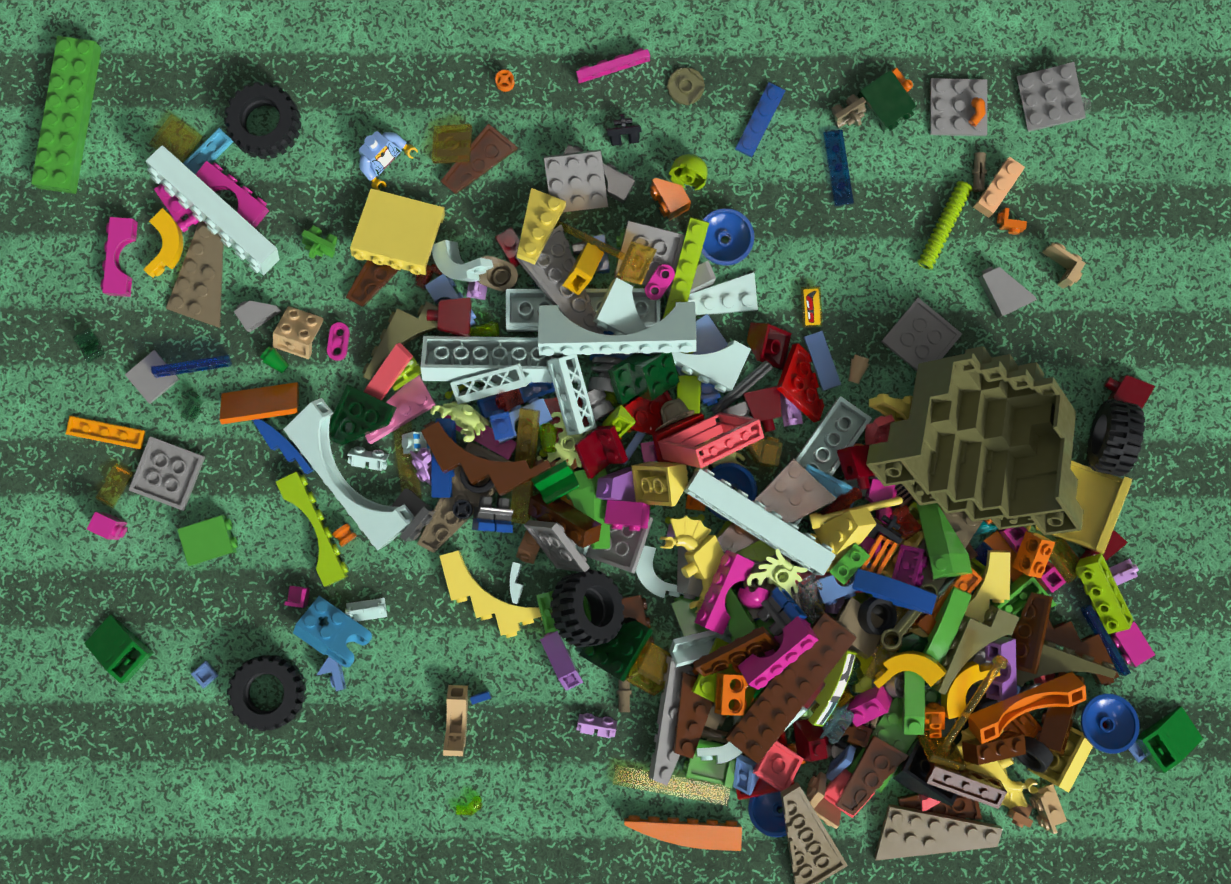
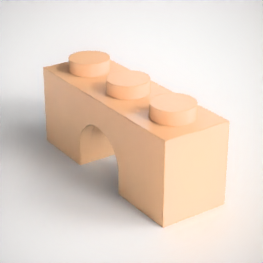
[973,156,1025,218]

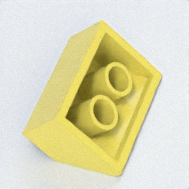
[631,462,688,506]
[1027,727,1093,792]

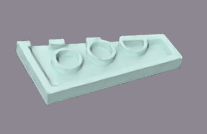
[688,272,758,316]

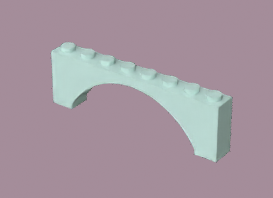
[593,278,751,393]
[538,302,696,356]
[283,398,415,550]

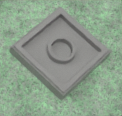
[125,350,180,404]

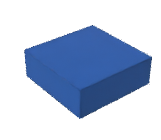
[470,690,492,705]

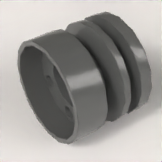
[588,356,623,392]

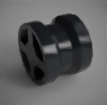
[452,499,473,519]

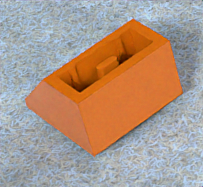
[650,178,691,221]

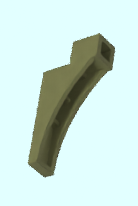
[362,302,440,381]
[932,605,1019,695]
[1016,640,1117,686]

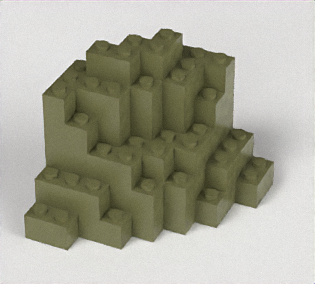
[866,346,1084,535]

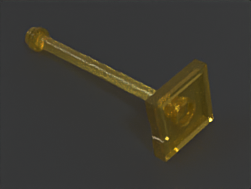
[554,220,657,285]
[917,655,1008,772]

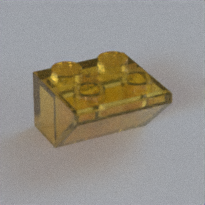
[745,437,783,468]
[625,642,672,696]

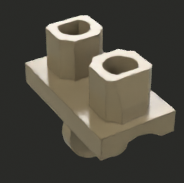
[832,94,867,129]

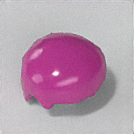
[737,586,770,609]

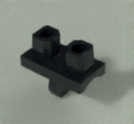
[606,113,642,146]
[868,514,903,549]

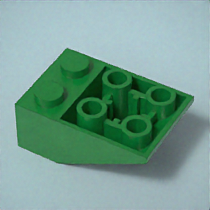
[84,614,154,684]
[1136,706,1203,773]

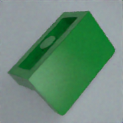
[532,460,580,505]

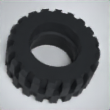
[224,82,301,159]
[1087,399,1145,476]
[550,570,625,648]
[227,654,306,731]

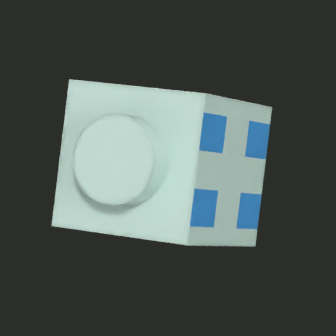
[402,432,431,454]

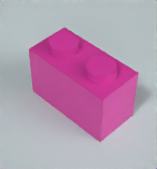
[604,500,650,532]
[87,512,127,540]
[1110,621,1155,667]
[845,686,893,727]

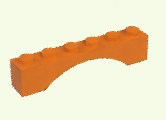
[968,672,1086,744]

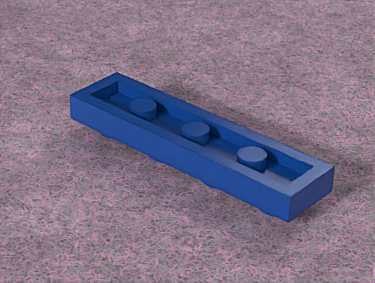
[735,83,786,158]

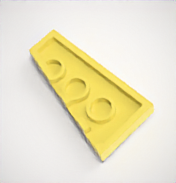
[517,188,566,265]

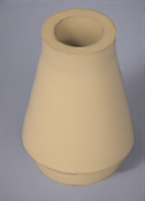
[848,355,870,384]

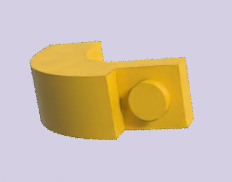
[143,208,183,278]
[874,651,947,688]
[941,661,1000,719]

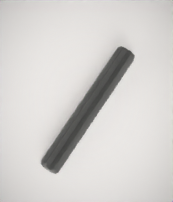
[711,360,772,414]

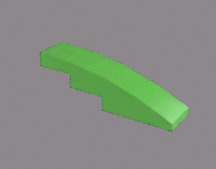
[923,586,972,664]

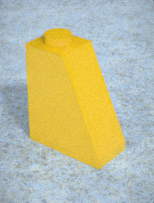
[562,243,604,295]

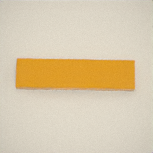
[65,416,146,450]

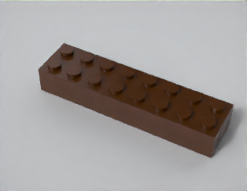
[726,610,857,764]

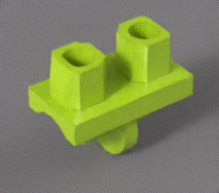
[392,357,421,391]

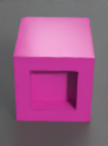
[640,441,658,463]
[284,586,310,608]

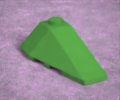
[566,468,610,549]
[917,503,972,580]

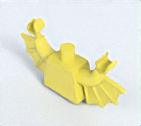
[660,515,727,613]
[956,727,1038,809]

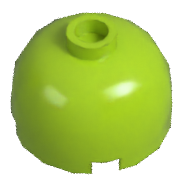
[669,154,708,190]

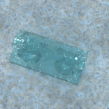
[820,704,854,744]

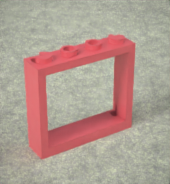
[658,412,764,468]

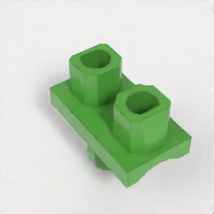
[302,225,337,259]

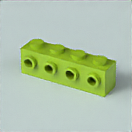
[1076,553,1134,634]

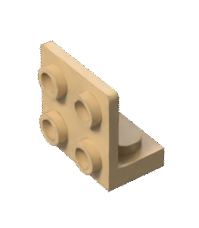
[273,306,323,359]
[1029,783,1067,834]

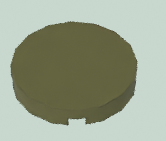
[667,67,705,105]

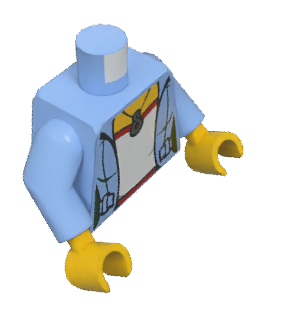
[359,131,418,191]

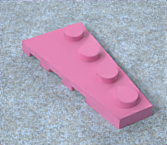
[365,375,436,444]

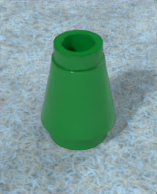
[260,346,289,373]

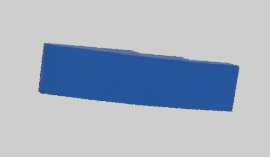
[477,382,555,419]
[431,418,456,498]
[252,419,314,474]
[852,569,937,615]

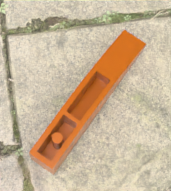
[624,815,742,851]

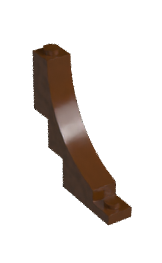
[421,421,552,496]
[1005,619,1119,686]

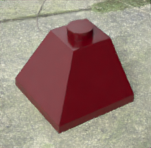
[747,322,792,370]
[793,718,832,762]

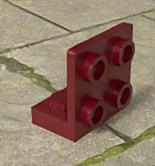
[575,425,628,479]

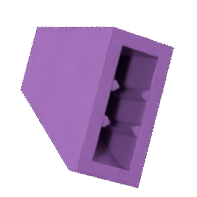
[596,467,636,502]
[540,631,583,691]

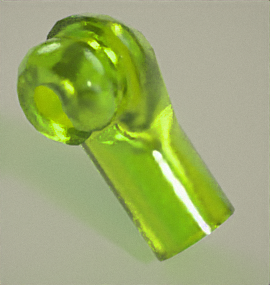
[456,796,482,816]

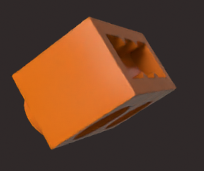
[1012,531,1055,578]
[714,673,748,716]

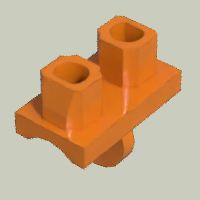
[924,702,945,738]

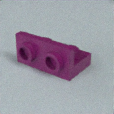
[892,544,929,587]

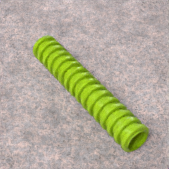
[917,181,973,270]

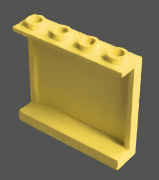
[350,189,445,275]
[1036,461,1132,554]

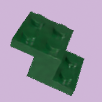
[608,352,680,405]

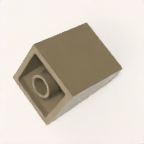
[835,597,884,659]

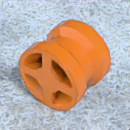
[495,70,515,92]
[332,523,357,547]

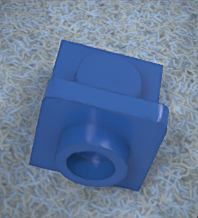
[700,382,721,407]
[489,410,515,440]

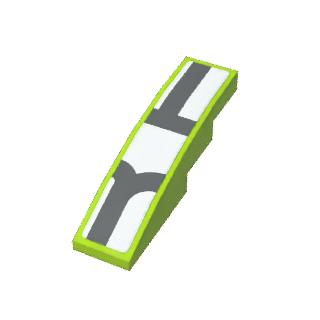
[808,650,857,727]

